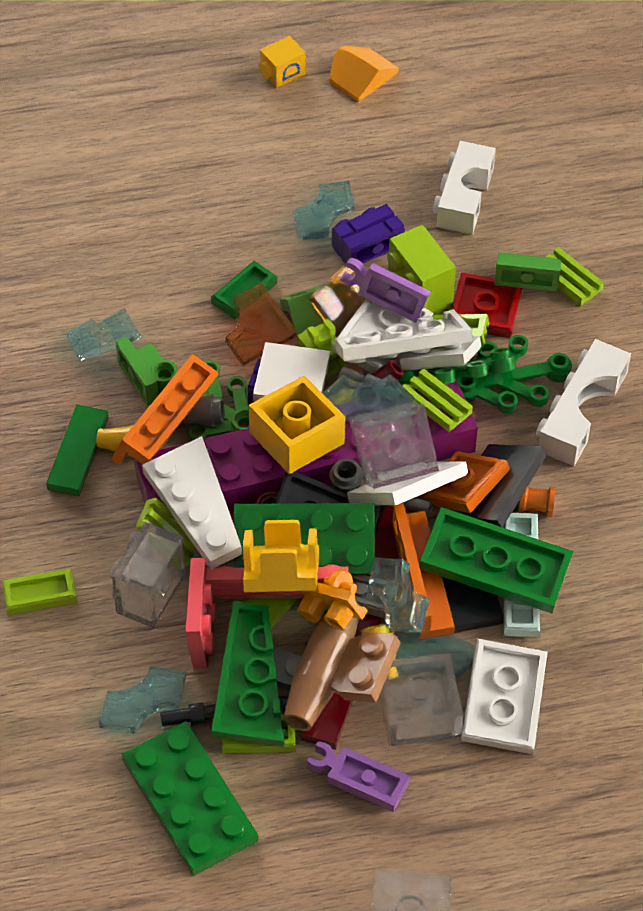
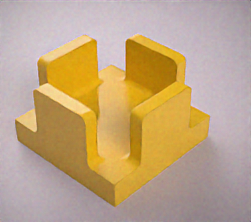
[243,520,319,592]

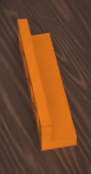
[111,354,219,465]
[391,503,455,640]

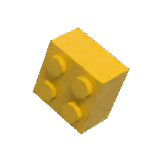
[249,375,345,474]

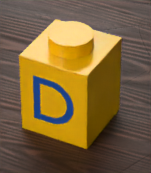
[259,36,306,88]

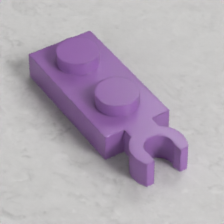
[340,258,431,323]
[307,742,410,813]

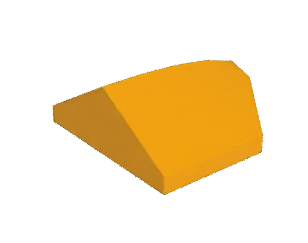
[330,46,399,103]

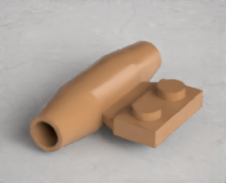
[284,602,400,731]

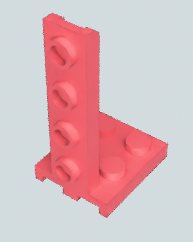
[185,558,349,669]

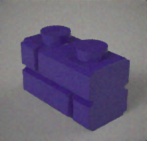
[332,204,405,264]

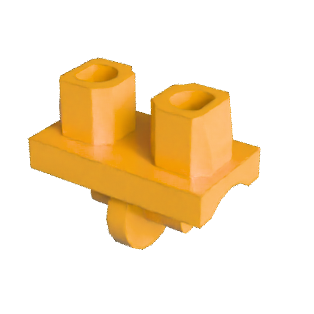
[297,570,368,631]

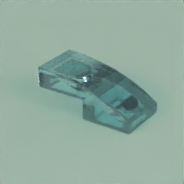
[65,308,142,360]

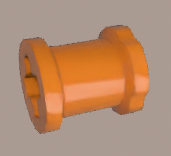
[518,486,556,517]

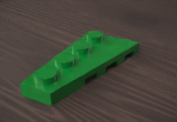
[211,601,284,747]

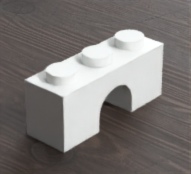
[433,141,496,235]

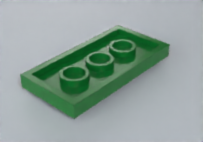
[234,503,375,574]
[419,507,573,614]
[122,721,259,876]

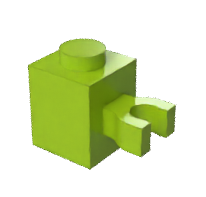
[297,318,345,377]

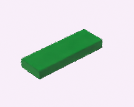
[46,404,109,496]

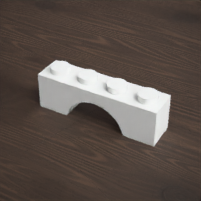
[536,339,631,466]

